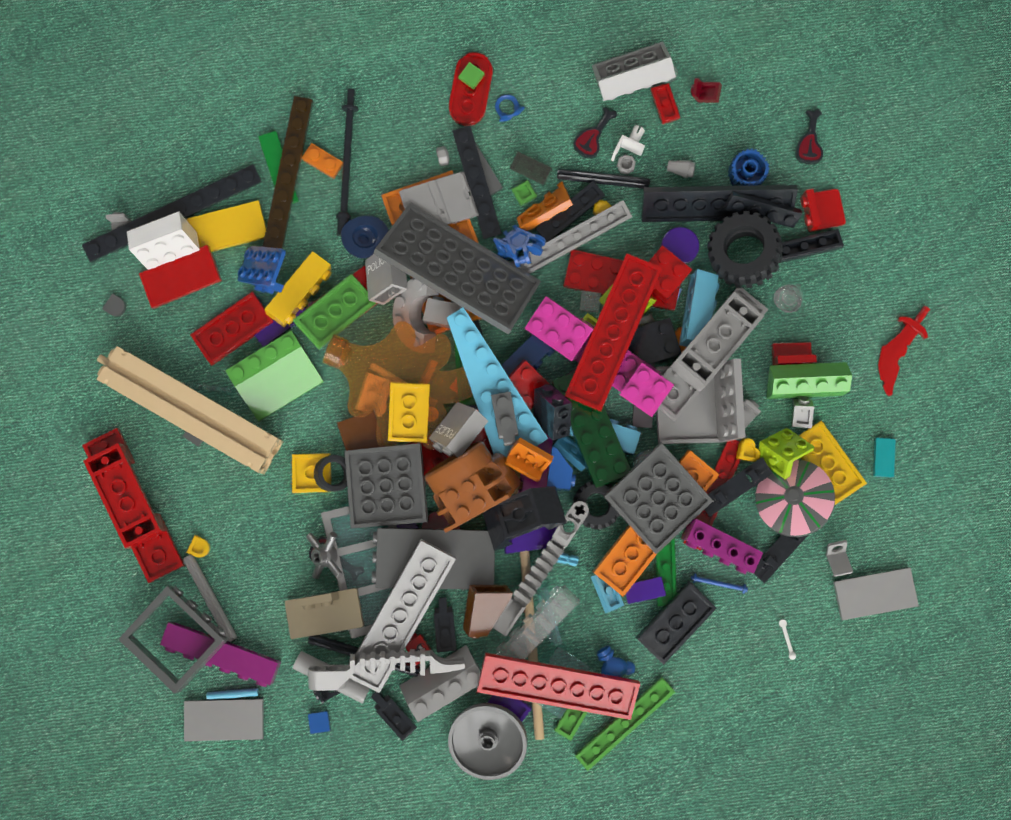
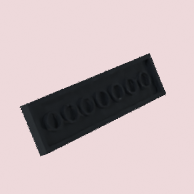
[641,185,798,222]

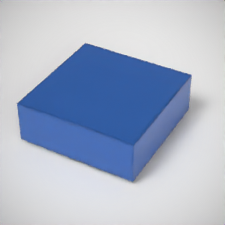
[308,711,331,734]

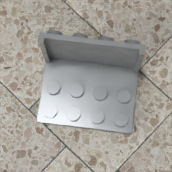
[655,359,746,444]

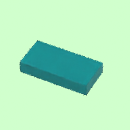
[873,438,896,478]

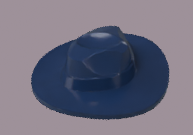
[341,216,389,258]

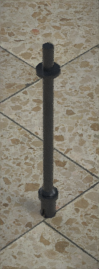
[336,88,358,237]

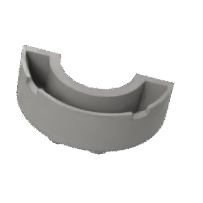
[393,278,439,353]

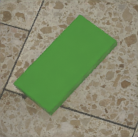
[293,274,376,350]

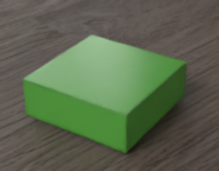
[458,62,485,90]
[511,180,537,206]

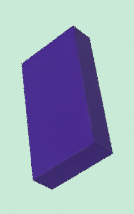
[626,577,667,604]

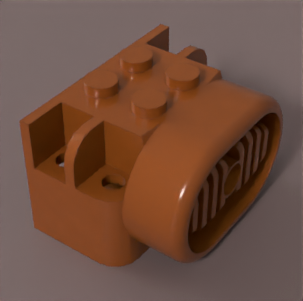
[424,441,522,533]

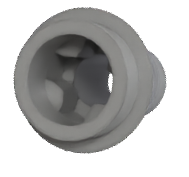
[667,160,696,179]

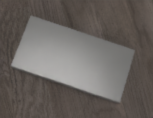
[833,568,919,620]
[184,699,264,741]

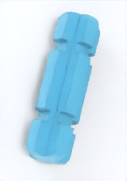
[541,549,579,566]

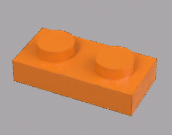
[302,143,343,179]

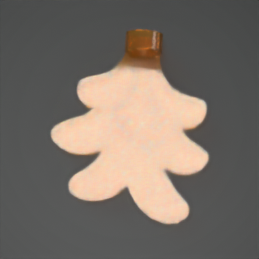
[322,321,473,449]

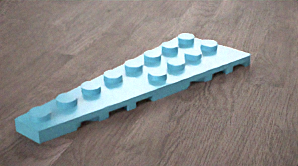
[447,307,548,457]

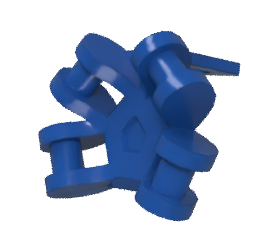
[493,224,546,267]

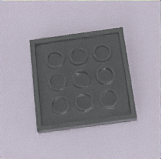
[345,443,428,529]
[603,443,713,554]

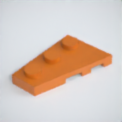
[517,181,573,231]

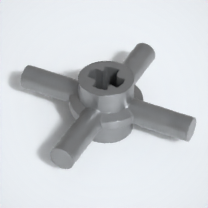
[306,532,343,579]

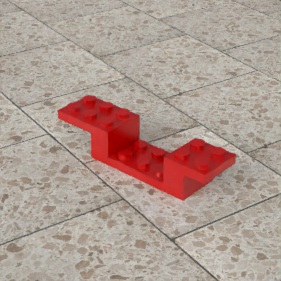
[82,428,185,583]

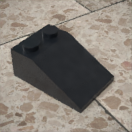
[628,318,681,365]

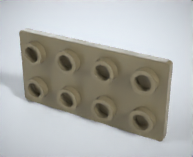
[285,588,364,639]

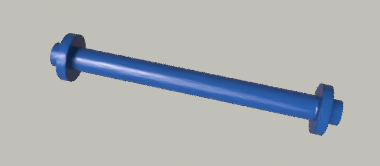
[691,573,748,594]

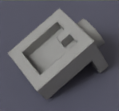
[791,397,814,428]
[743,399,761,428]

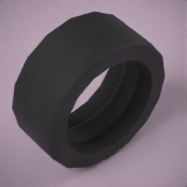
[314,455,347,492]

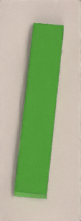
[575,677,675,771]

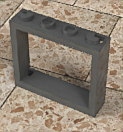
[118,585,228,694]

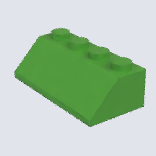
[766,362,852,399]

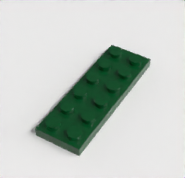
[552,372,631,489]

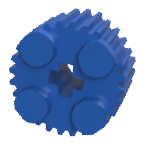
[728,148,770,186]

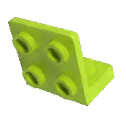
[758,428,814,479]

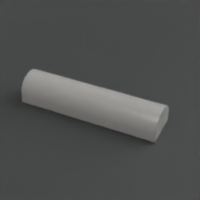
[293,651,370,704]

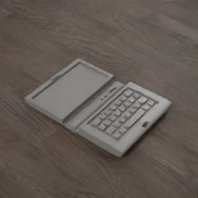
[399,172,479,225]

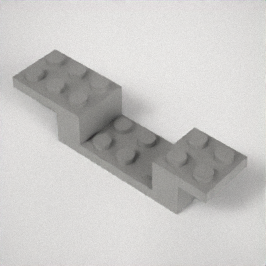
[658,287,769,422]

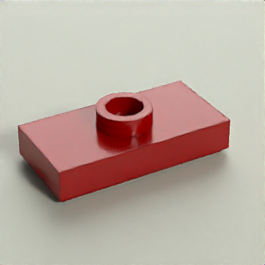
[650,83,680,125]

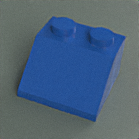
[546,447,576,491]

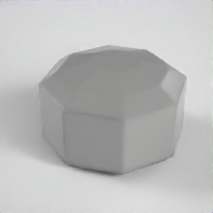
[436,146,449,166]
[617,154,636,175]

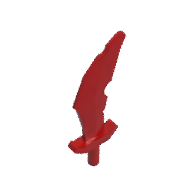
[878,306,930,396]

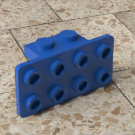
[238,246,286,294]

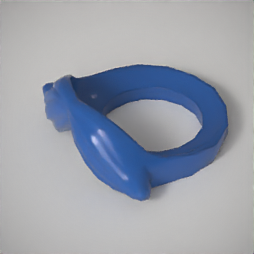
[495,95,525,122]

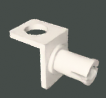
[611,125,645,161]

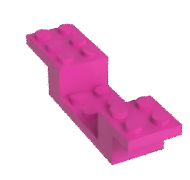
[524,296,675,417]

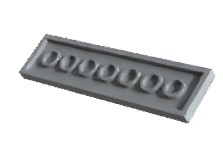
[350,539,456,693]

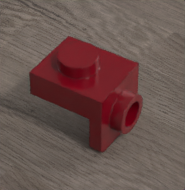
[691,78,722,103]

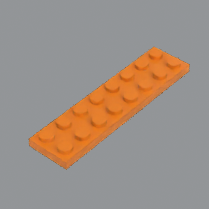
[592,450,719,597]

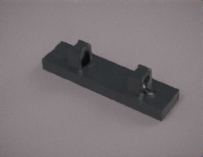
[704,457,773,517]
[754,535,808,583]

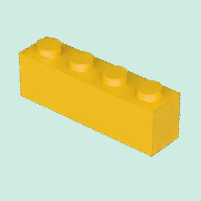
[265,251,332,328]

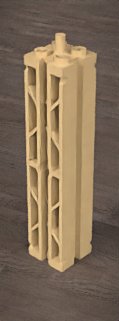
[96,346,284,475]

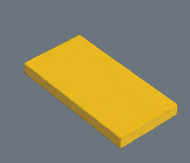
[186,200,266,252]
[799,420,867,505]

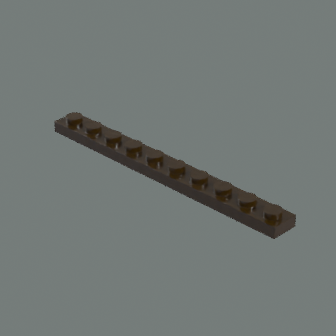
[263,96,314,280]

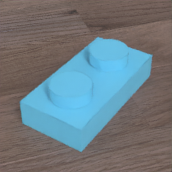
[591,575,624,613]

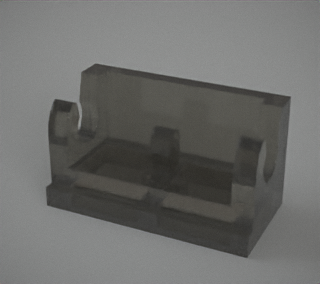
[510,152,553,185]

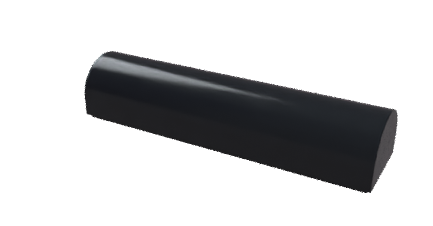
[781,229,844,263]

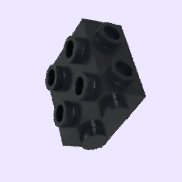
[533,384,572,440]

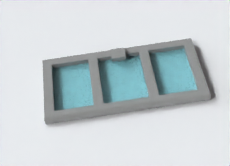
[321,506,397,638]

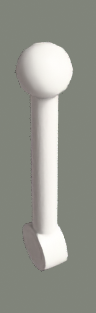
[779,620,796,660]

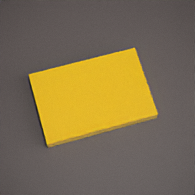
[388,382,430,443]

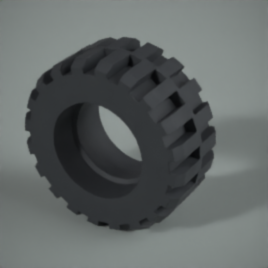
[707,211,783,288]

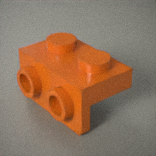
[505,438,554,482]

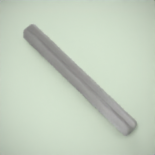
[183,555,237,642]

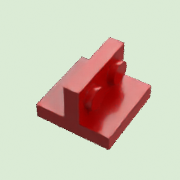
[772,342,817,365]

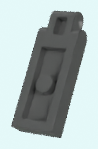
[491,391,519,446]

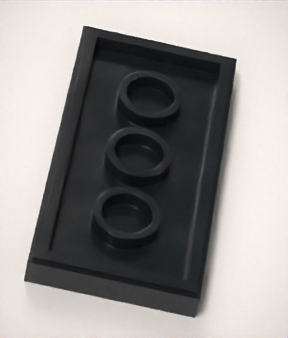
[635,581,717,665]

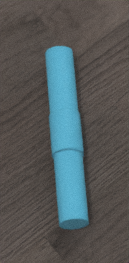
[206,688,259,700]

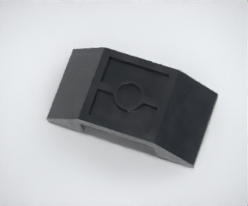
[483,486,567,551]

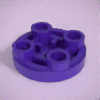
[661,227,700,265]

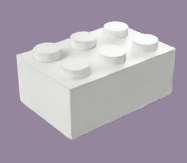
[127,212,200,270]

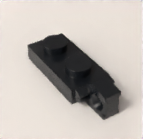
[434,597,457,653]
[371,691,417,741]

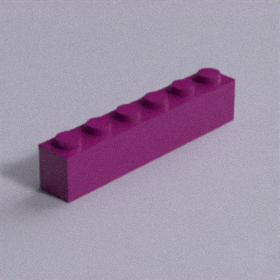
[160,621,281,687]

